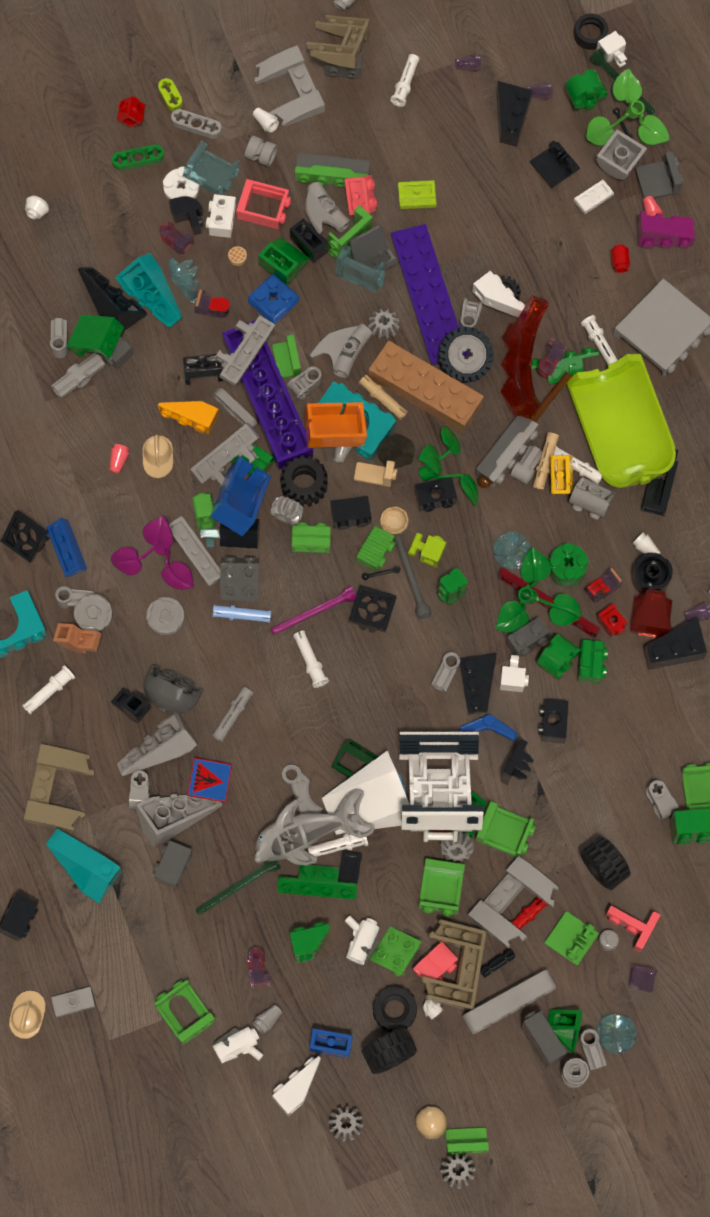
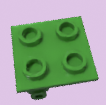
[544,911,599,966]
[370,926,422,977]

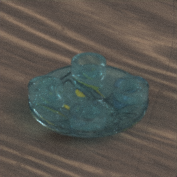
[493,531,531,569]
[597,1014,637,1054]

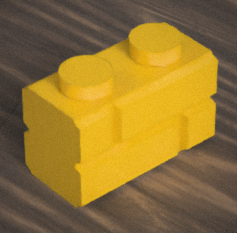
[550,455,574,494]

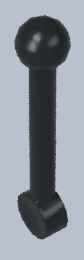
[613,108,633,138]
[362,566,400,580]

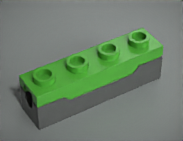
[295,153,370,187]

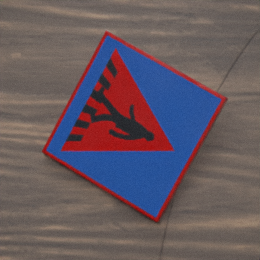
[187,758,232,803]

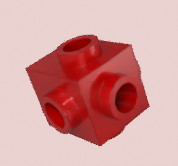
[117,96,146,128]

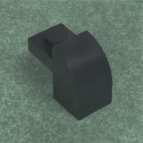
[169,196,203,236]
[111,688,151,723]

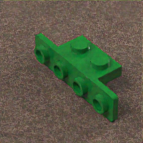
[524,347,600,384]
[277,865,357,900]

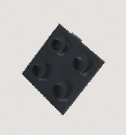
[530,141,580,188]

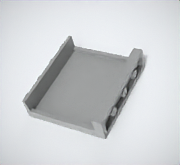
[613,278,710,377]

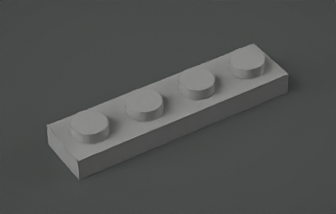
[169,516,220,587]

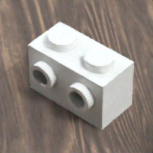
[206,194,236,238]

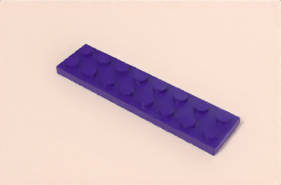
[391,224,467,366]

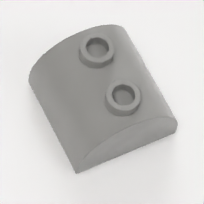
[596,130,647,180]
[569,477,616,519]

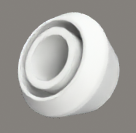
[25,196,49,220]

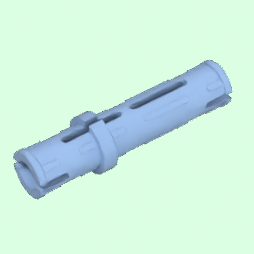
[213,605,271,623]

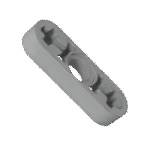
[171,109,222,139]
[212,387,257,428]

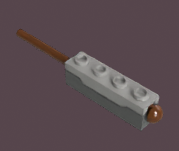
[475,372,572,488]

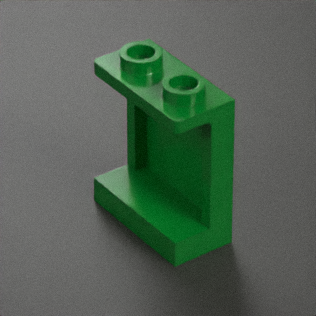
[67,315,124,358]

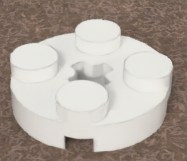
[163,167,200,199]

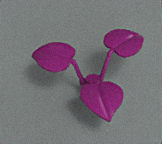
[110,515,194,590]

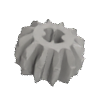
[368,308,399,340]
[270,496,303,525]
[440,830,474,862]
[328,1106,363,1142]
[440,1153,475,1189]

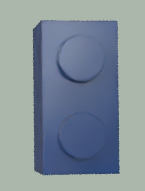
[309,1028,353,1059]

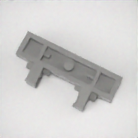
[216,315,275,387]
[191,423,260,486]

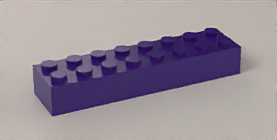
[222,320,313,470]

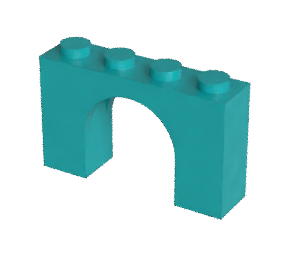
[318,381,396,462]
[0,590,47,658]

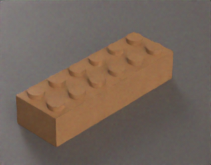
[368,340,484,434]

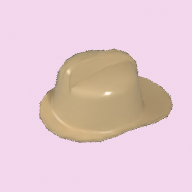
[143,435,173,478]
[9,991,46,1039]

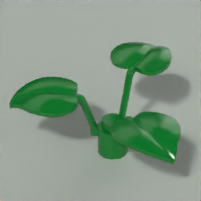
[418,426,479,507]
[495,548,581,633]

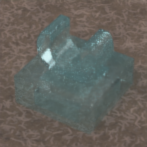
[201,530,219,547]

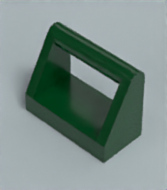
[331,739,379,778]

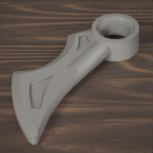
[282,765,323,814]

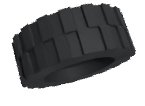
[373,987,417,1032]

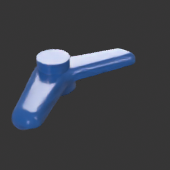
[459,715,517,741]

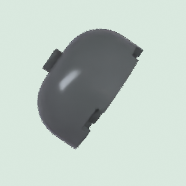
[143,665,203,713]

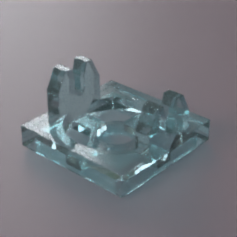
[168,257,199,303]

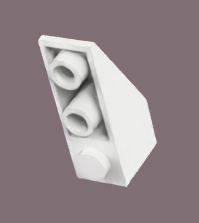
[472,271,527,319]
[272,1056,321,1117]

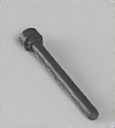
[395,534,432,619]

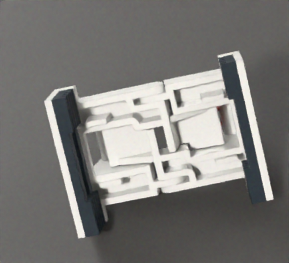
[399,732,483,842]

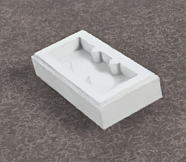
[574,180,614,215]

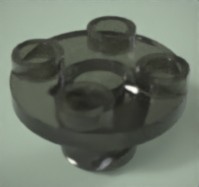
[377,434,415,468]

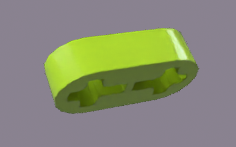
[158,78,183,111]

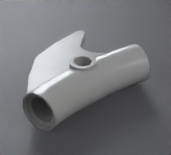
[305,182,351,234]
[310,324,373,378]

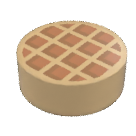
[228,246,247,266]

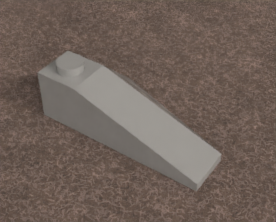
[117,713,197,776]

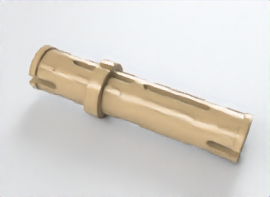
[359,375,408,420]
[532,432,559,490]

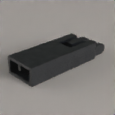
[641,449,679,517]

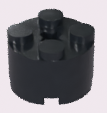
[632,553,673,596]

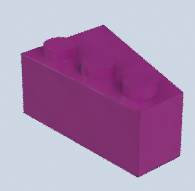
[637,211,695,249]

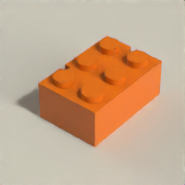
[304,402,367,448]

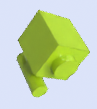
[408,533,446,568]

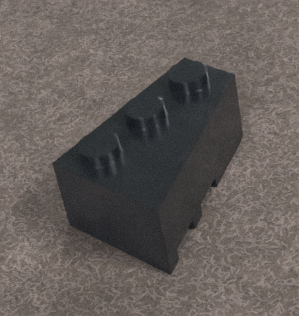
[497,81,533,147]
[644,617,707,670]

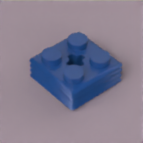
[248,274,299,324]

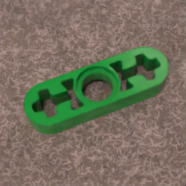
[112,145,164,171]

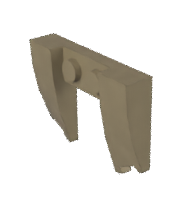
[306,15,370,68]
[24,744,94,831]
[421,920,487,1011]

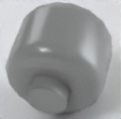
[598,930,619,951]

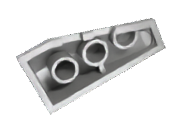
[135,794,223,847]

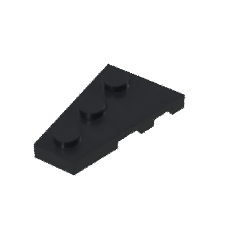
[459,653,497,715]

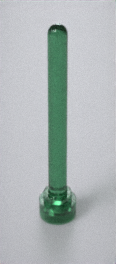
[589,49,655,115]
[196,860,281,915]

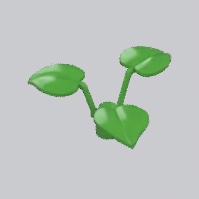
[586,69,669,146]

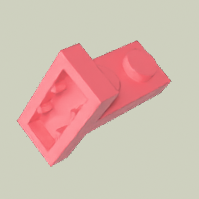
[606,906,661,953]

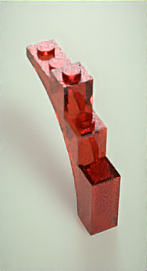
[500,295,549,420]

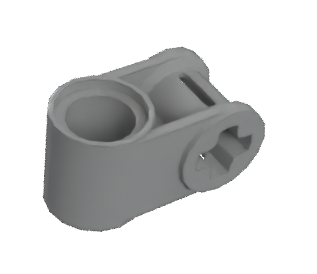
[460,298,483,328]
[286,366,322,401]
[129,770,150,809]
[646,780,679,820]

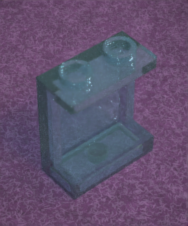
[182,140,240,195]
[336,245,386,293]

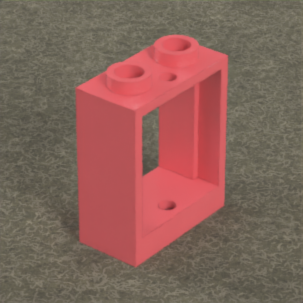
[236,179,291,230]

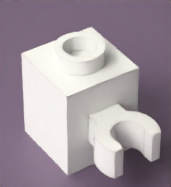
[596,31,627,68]
[500,655,529,692]

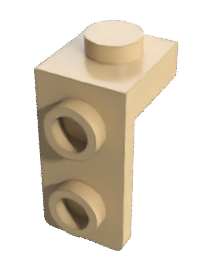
[354,461,397,487]

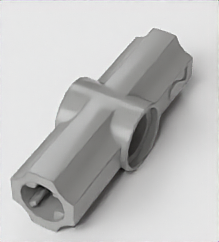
[51,353,105,399]

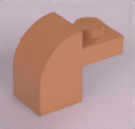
[53,623,101,654]

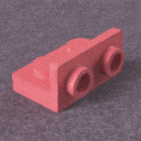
[345,175,377,215]

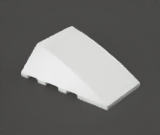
[322,751,410,835]

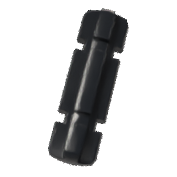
[480,949,515,978]

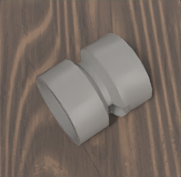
[245,135,278,167]
[561,1058,589,1089]

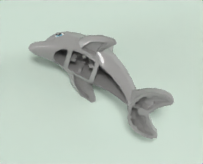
[254,790,375,866]

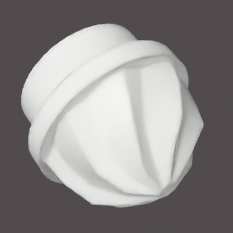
[423,1000,444,1020]

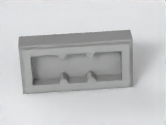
[51,987,95,1018]

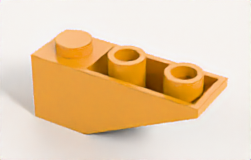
[158,401,219,434]

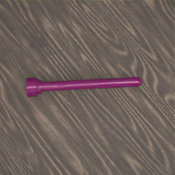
[271,586,356,634]

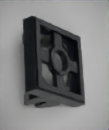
[183,354,223,385]
[1,510,49,563]
[349,585,397,633]
[501,739,534,785]

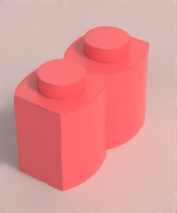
[413,942,458,984]

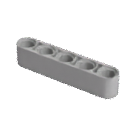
[463,970,557,1035]

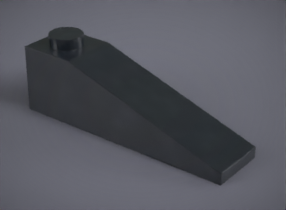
[78,267,147,331]

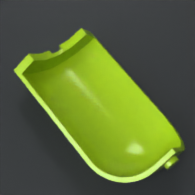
[567,354,676,488]

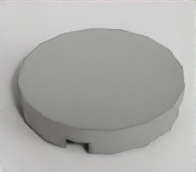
[74,593,112,631]
[146,597,185,635]

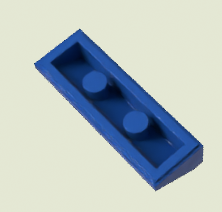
[46,518,87,577]

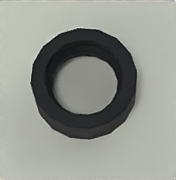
[574,13,608,50]

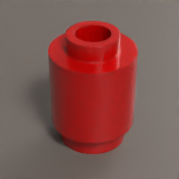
[610,244,631,273]

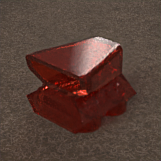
[630,589,673,638]

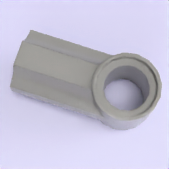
[50,318,68,358]
[510,446,542,485]
[55,586,94,609]
[431,652,460,692]
[579,1029,607,1071]

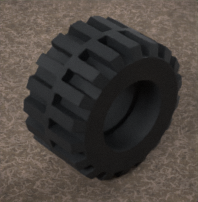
[280,455,328,507]
[581,836,631,890]
[361,1028,417,1074]

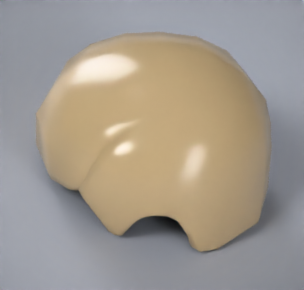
[380,506,409,535]
[415,1106,447,1139]

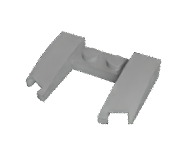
[255,45,325,127]
[468,856,559,948]

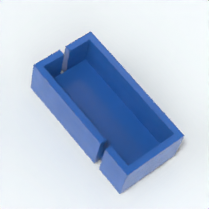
[210,456,271,536]

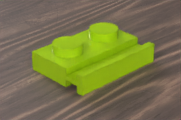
[398,180,436,209]

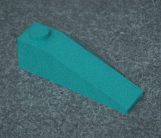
[115,253,182,328]
[46,828,122,904]

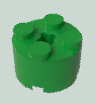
[565,69,608,110]
[549,543,588,587]
[537,634,581,680]

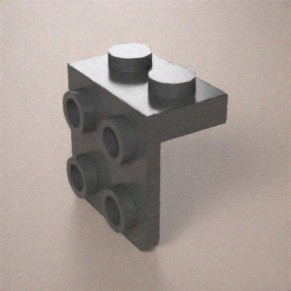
[636,151,684,198]
[349,226,397,279]
[220,555,259,601]

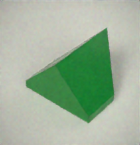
[548,1009,583,1055]

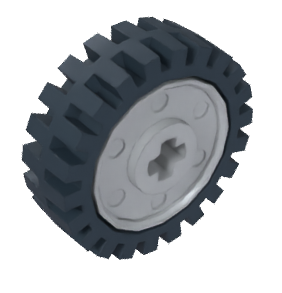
[437,327,494,383]

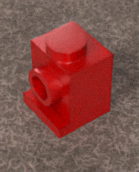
[597,603,627,637]

